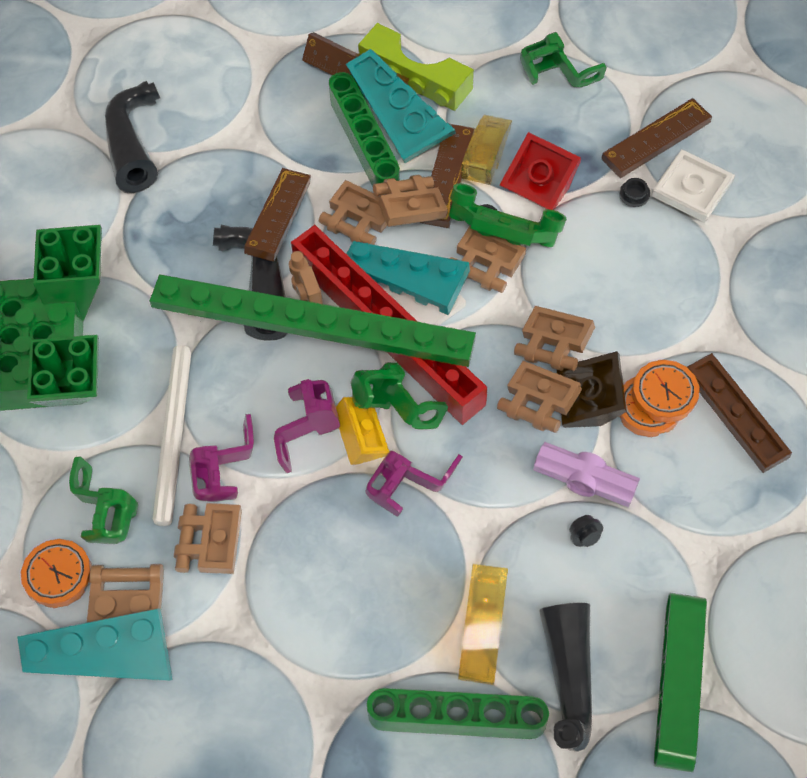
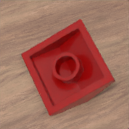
[500,132,581,210]

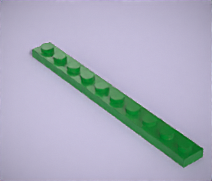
[149,274,476,367]

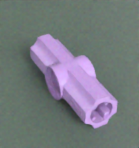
[533,442,640,507]

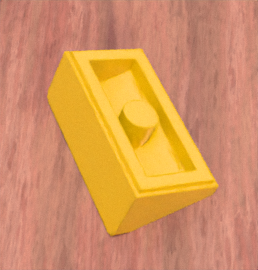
[336,397,389,465]

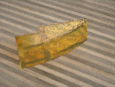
[461,114,512,185]
[458,564,508,685]

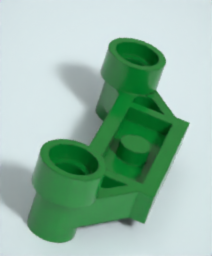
[449,183,567,247]

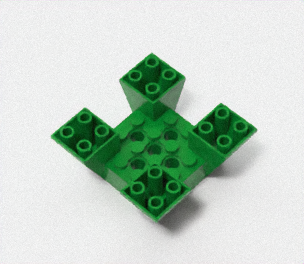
[0,224,102,411]

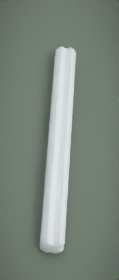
[152,345,191,526]

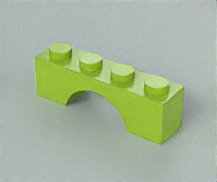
[358,23,474,111]

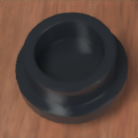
[619,178,650,207]
[569,515,603,547]

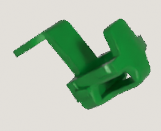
[520,32,607,87]
[351,362,448,430]
[69,456,138,544]

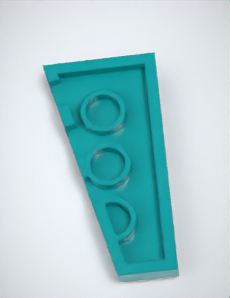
[346,49,456,163]
[346,241,470,315]
[17,609,173,681]

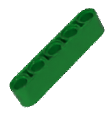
[328,72,400,187]
[654,593,707,772]
[366,688,549,739]

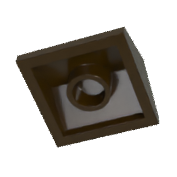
[556,351,627,428]

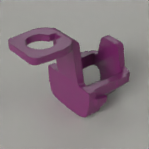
[274,379,340,473]
[189,414,254,502]
[365,450,463,517]

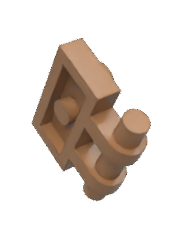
[373,175,448,227]
[318,180,387,245]
[450,226,526,293]
[289,251,323,304]
[514,306,595,371]
[497,361,582,433]
[173,503,242,574]

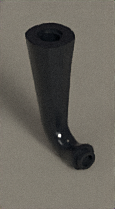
[105,81,160,193]
[213,224,288,341]
[539,603,592,752]

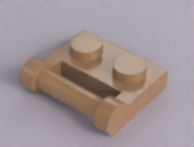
[87,564,164,623]

